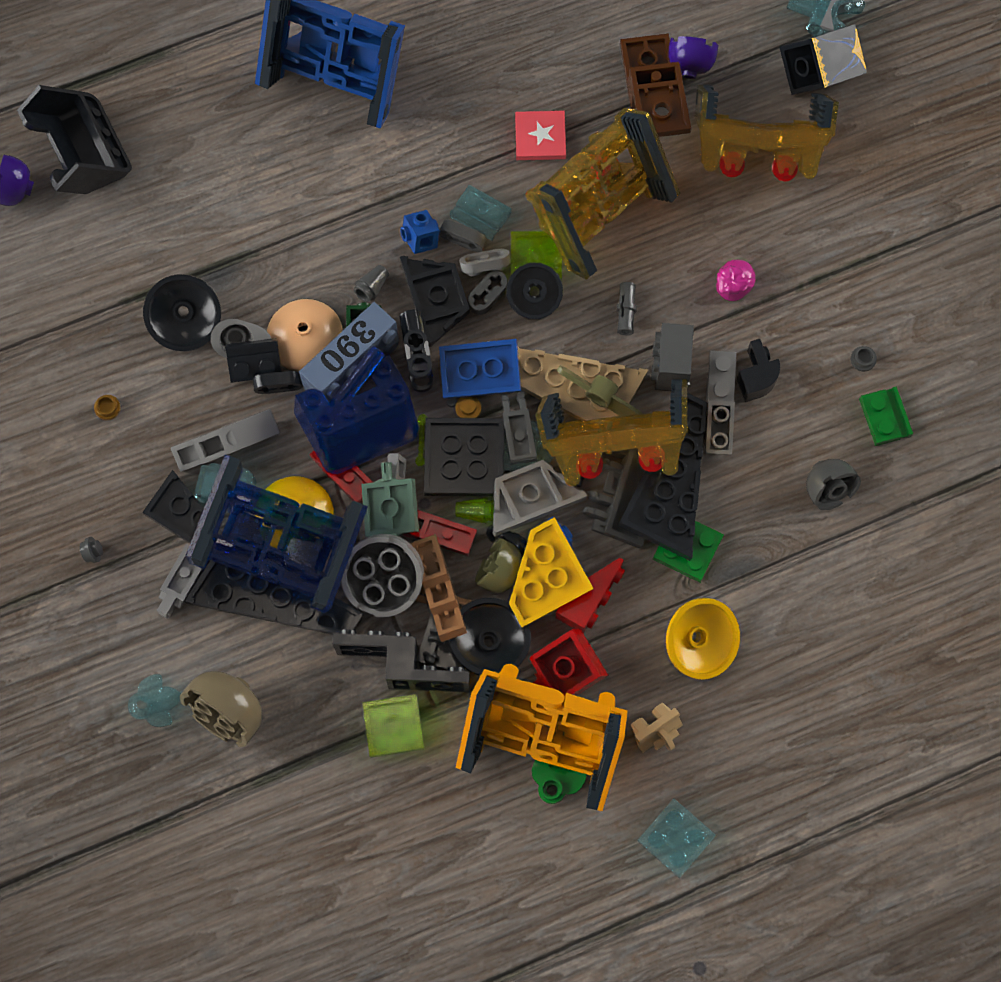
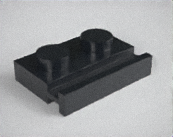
[225,338,282,383]

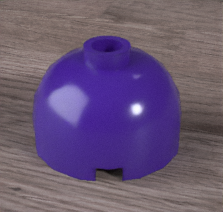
[668,36,719,79]
[0,154,34,206]

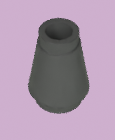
[354,265,389,302]

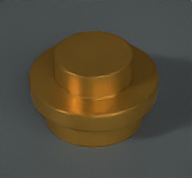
[94,395,121,420]
[455,396,481,418]

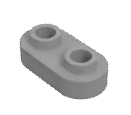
[459,249,511,276]

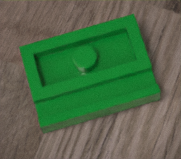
[859,386,913,446]

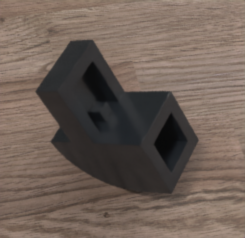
[737,339,780,402]

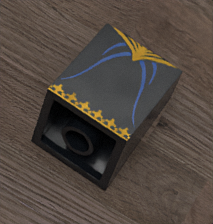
[779,24,867,95]

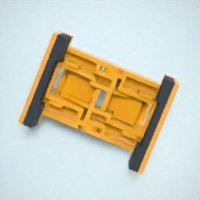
[456,664,628,811]

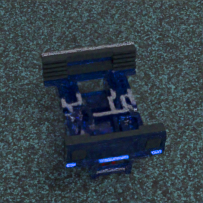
[186,455,368,613]

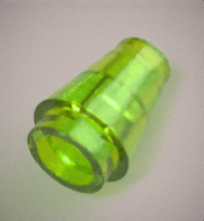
[455,498,494,524]

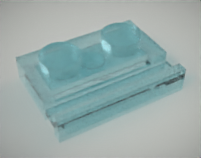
[450,185,512,241]

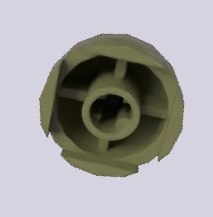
[475,538,522,593]

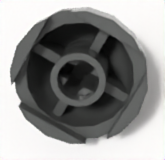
[806,459,861,510]

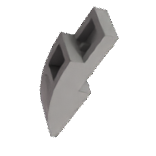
[705,350,736,455]
[171,409,280,472]

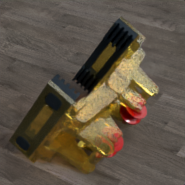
[694,85,839,181]

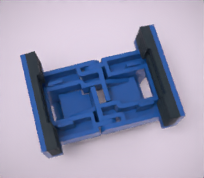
[255,0,405,128]

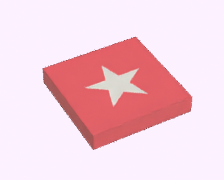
[515,111,566,160]

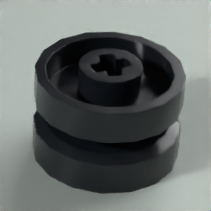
[507,263,563,319]

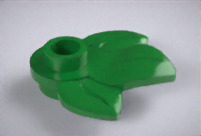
[532,760,587,804]

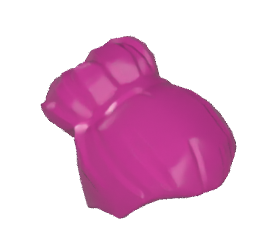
[716,259,756,301]

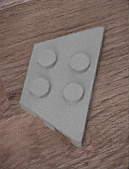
[493,460,587,537]

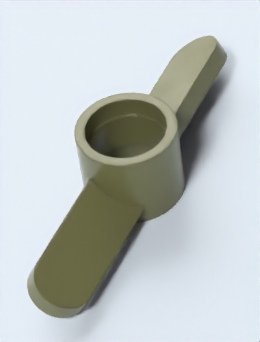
[557,365,644,425]

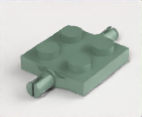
[361,462,419,553]

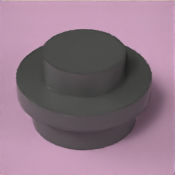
[850,346,877,372]
[80,537,103,563]

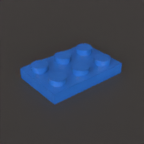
[439,339,522,399]

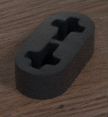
[253,371,303,394]

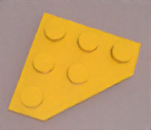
[509,517,594,627]

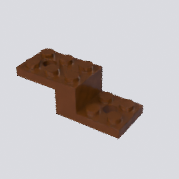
[620,33,691,138]

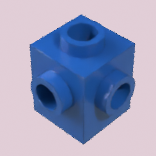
[400,210,440,254]

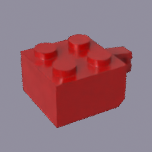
[529,629,609,696]

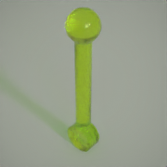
[415,414,428,466]

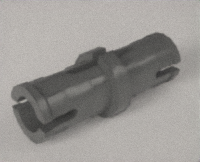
[616,282,637,335]

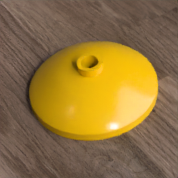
[255,476,334,553]
[666,598,740,680]

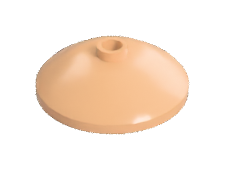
[267,299,343,372]

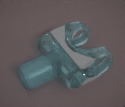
[787,0,865,36]

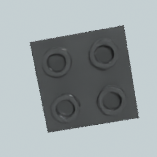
[417,612,469,672]

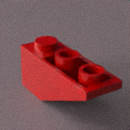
[555,557,625,634]

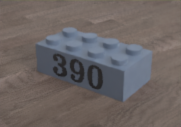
[299,302,399,410]

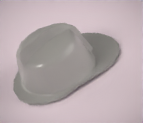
[211,319,271,358]

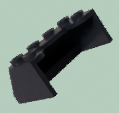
[17,85,132,194]

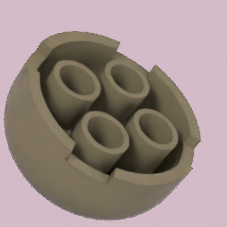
[179,671,262,747]

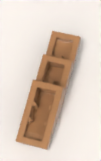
[411,534,467,642]

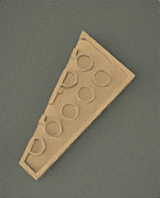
[487,341,648,437]

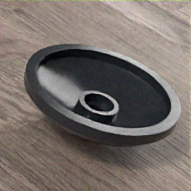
[143,274,221,351]
[450,598,531,676]

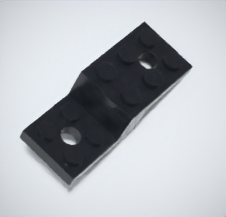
[332,629,470,693]

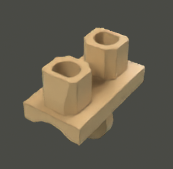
[631,703,683,753]

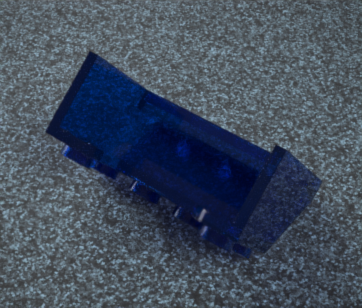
[294,355,419,474]

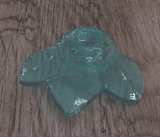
[128,674,181,727]

